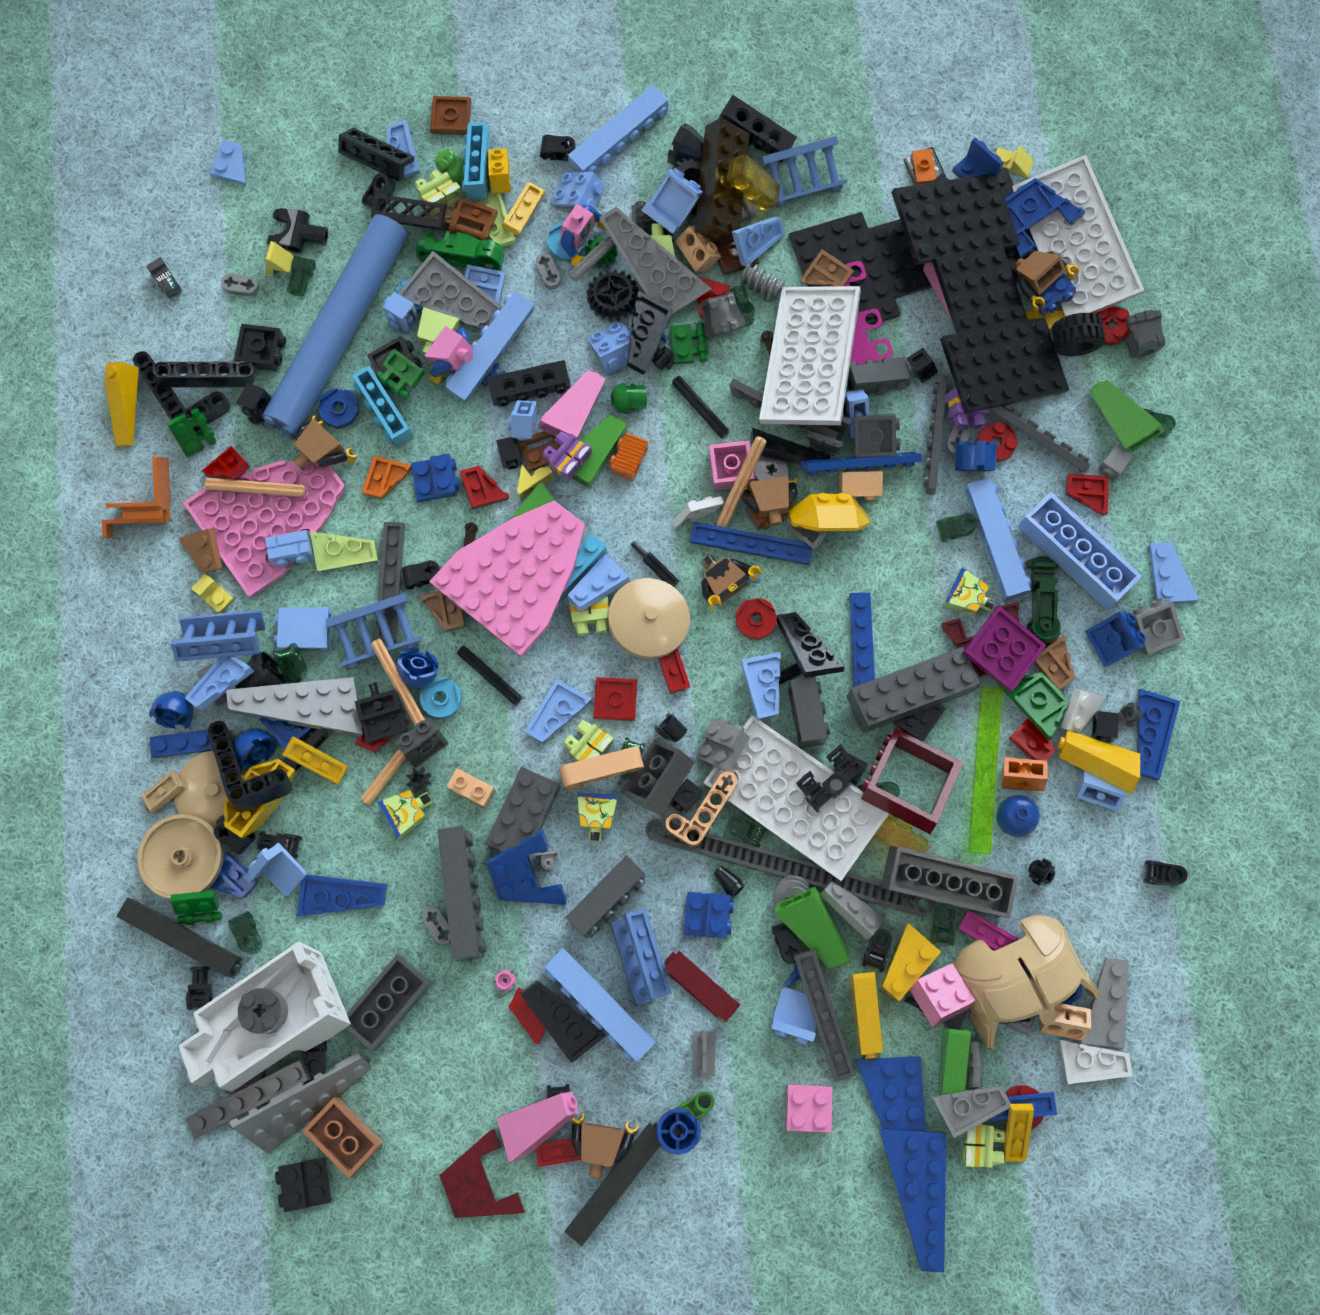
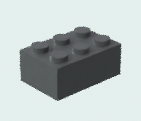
[788,676,830,749]
[621,739,695,816]

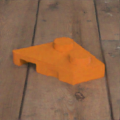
[362,455,412,500]

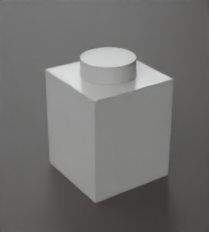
[1099,444,1133,480]

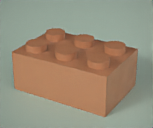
[302,1096,385,1178]

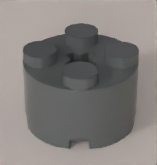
[237,988,288,1034]

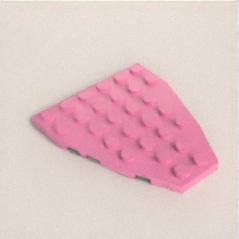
[183,460,346,599]
[429,500,586,658]

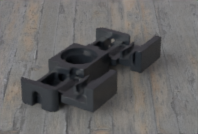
[796,744,866,813]

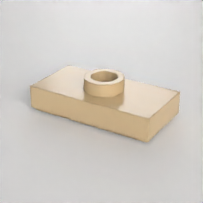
[141,770,185,814]

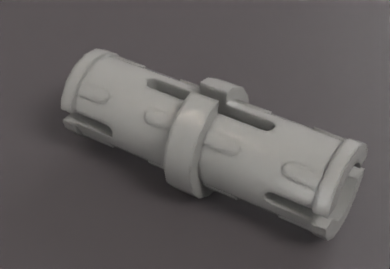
[968,1042,984,1087]

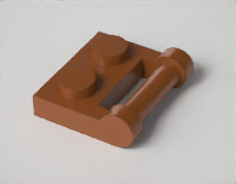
[449,198,498,241]
[517,431,560,472]

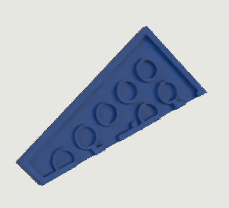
[855,1056,926,1131]
[879,1129,946,1272]

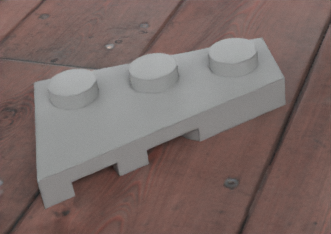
[820,881,886,940]
[931,1085,1011,1138]

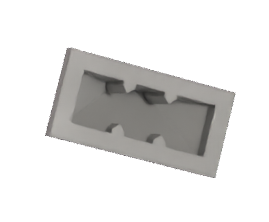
[787,524,827,550]

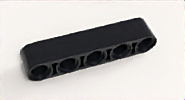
[152,361,254,388]

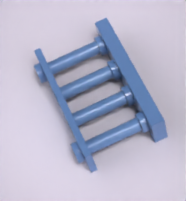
[759,136,847,207]
[325,593,423,669]
[171,610,265,662]
[610,908,672,1006]

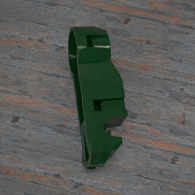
[1026,556,1061,646]

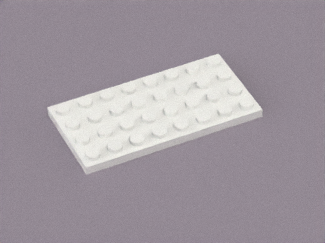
[1012,155,1145,317]
[759,286,861,425]
[703,715,889,882]

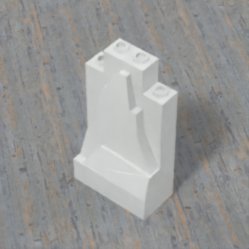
[179,941,351,1092]

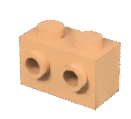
[839,470,883,500]

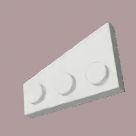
[1058,1040,1133,1084]

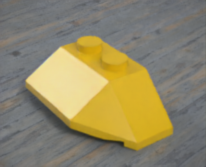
[787,493,870,531]
[224,759,296,838]

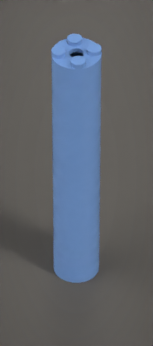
[262,214,409,439]

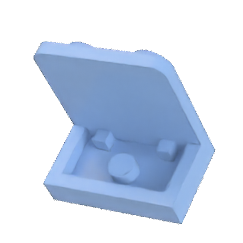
[551,171,606,209]
[587,322,630,375]
[244,843,307,896]
[770,988,816,1045]

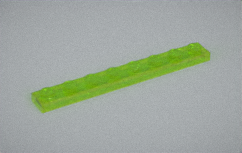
[968,686,1003,855]

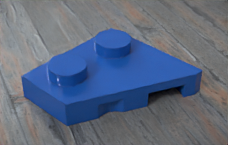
[209,853,260,898]

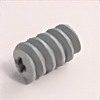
[740,262,785,301]

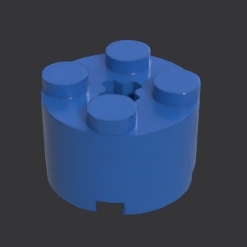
[955,441,997,471]

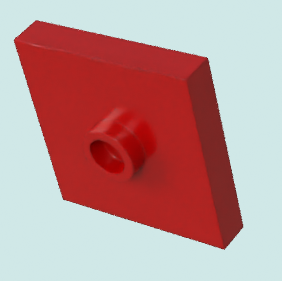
[594,677,637,721]

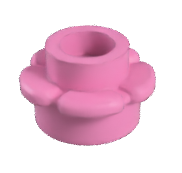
[495,970,516,991]

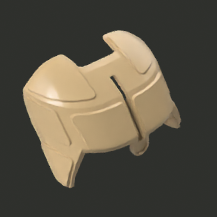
[953,915,1101,1050]

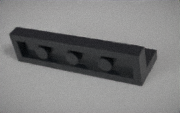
[338,127,414,181]
[371,194,450,231]

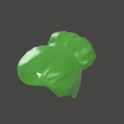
[435,149,465,186]

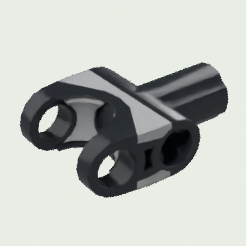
[267,208,328,253]

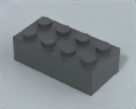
[485,767,561,855]
[565,855,645,938]
[346,954,433,1051]

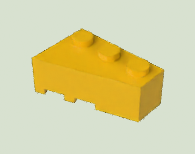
[880,923,941,1002]

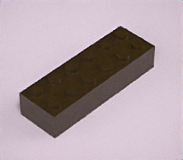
[695,118,749,246]

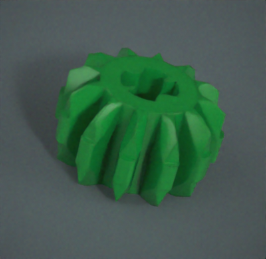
[585,234,618,269]

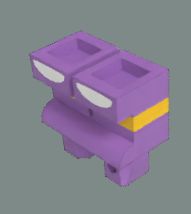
[944,389,989,429]
[543,431,592,482]

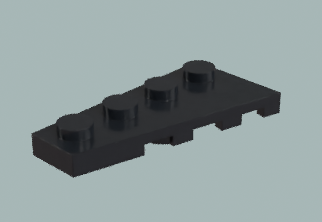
[626,291,673,375]
[750,428,830,471]
[777,612,845,678]
[520,980,606,1063]

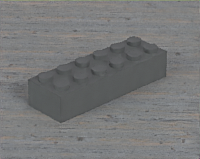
[846,647,981,733]
[437,826,486,961]
[881,846,1019,918]

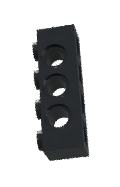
[718,95,797,162]
[487,360,571,407]

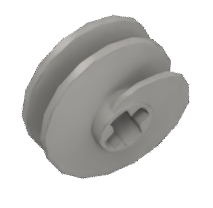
[753,456,788,481]
[773,876,810,907]

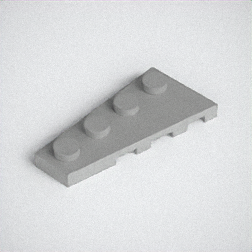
[1080,958,1129,1048]

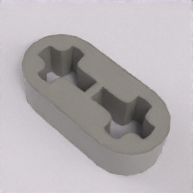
[535,253,561,289]
[221,274,259,296]
[946,421,971,456]
[423,907,451,945]

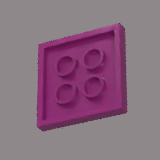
[962,606,1046,693]

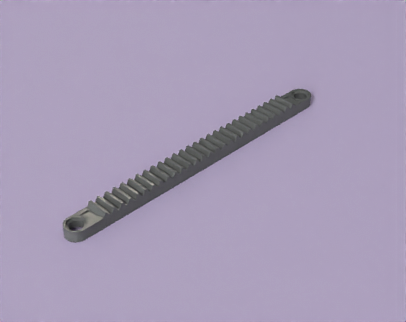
[646,819,934,917]

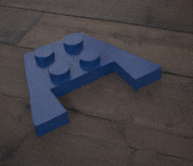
[1005,178,1085,259]
[487,830,567,905]

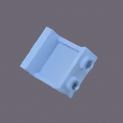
[641,168,703,234]
[274,608,332,652]

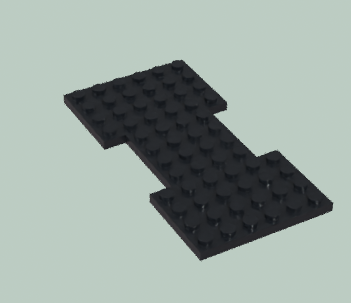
[788,169,1038,325]
[891,173,1069,414]

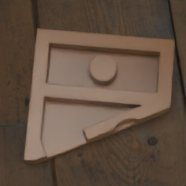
[800,249,854,287]
[420,591,466,632]

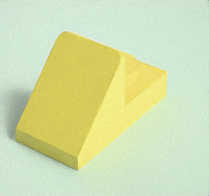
[996,146,1034,178]
[266,241,293,276]
[517,465,554,500]
[191,574,235,614]

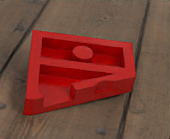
[202,446,250,480]
[460,466,509,510]
[509,987,546,1045]

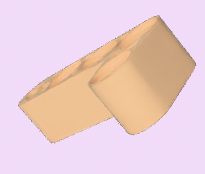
[559,747,644,791]
[666,772,737,847]

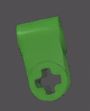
[674,1091,715,1120]

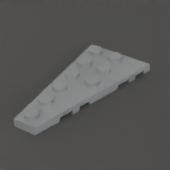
[599,207,711,315]
[398,251,525,342]
[226,677,362,737]
[229,1052,372,1154]

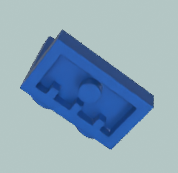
[952,137,1003,178]

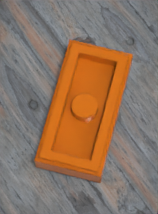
[912,149,936,185]

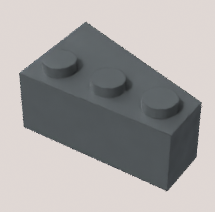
[847,357,911,396]

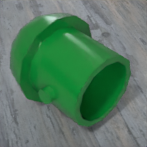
[611,383,647,414]

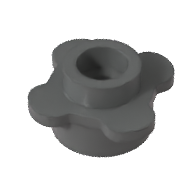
[1119,702,1143,727]

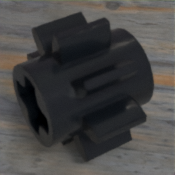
[651,346,675,371]
[406,767,432,793]
[1028,858,1055,886]

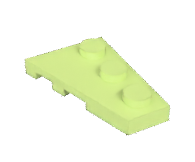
[310,531,379,571]

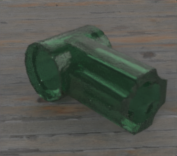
[287,256,316,297]
[728,284,755,327]

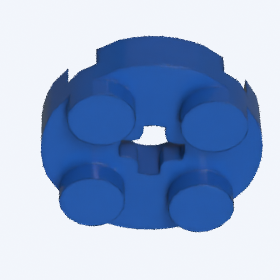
[319,388,360,429]

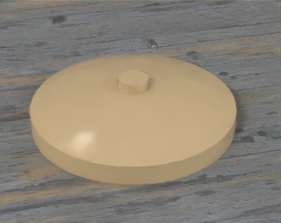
[608,578,690,659]
[174,750,248,834]
[137,814,224,899]

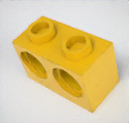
[488,148,511,194]

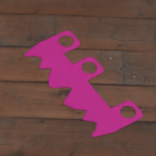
[845,261,893,364]

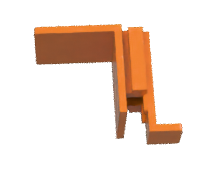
[102,457,171,538]

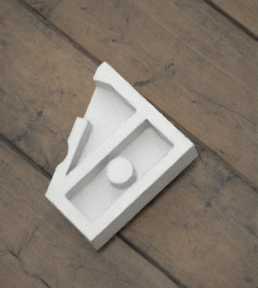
[672,496,724,529]
[1061,688,1105,733]

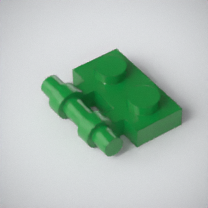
[671,322,709,365]
[376,349,426,399]
[166,408,216,457]
[170,890,222,925]

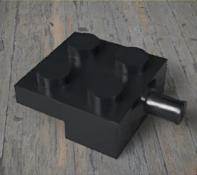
[355,682,409,744]

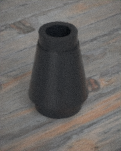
[713,866,745,897]

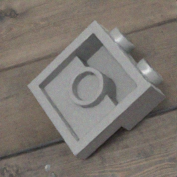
[1132,598,1185,655]
[696,717,750,772]

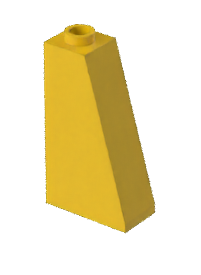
[1057,730,1140,794]
[848,972,883,1059]

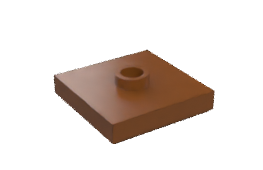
[430,96,472,135]

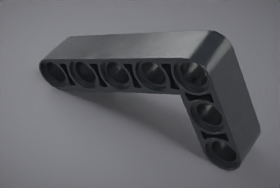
[133,351,230,432]
[208,721,292,812]

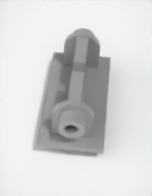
[535,848,558,871]
[693,1031,715,1076]

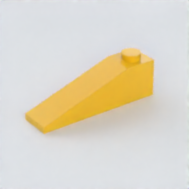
[105,362,139,447]

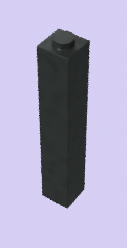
[116,897,243,978]
[565,1122,660,1247]

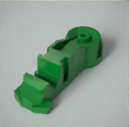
[415,231,504,271]

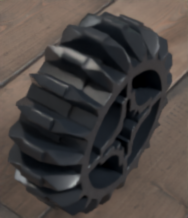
[587,269,639,322]

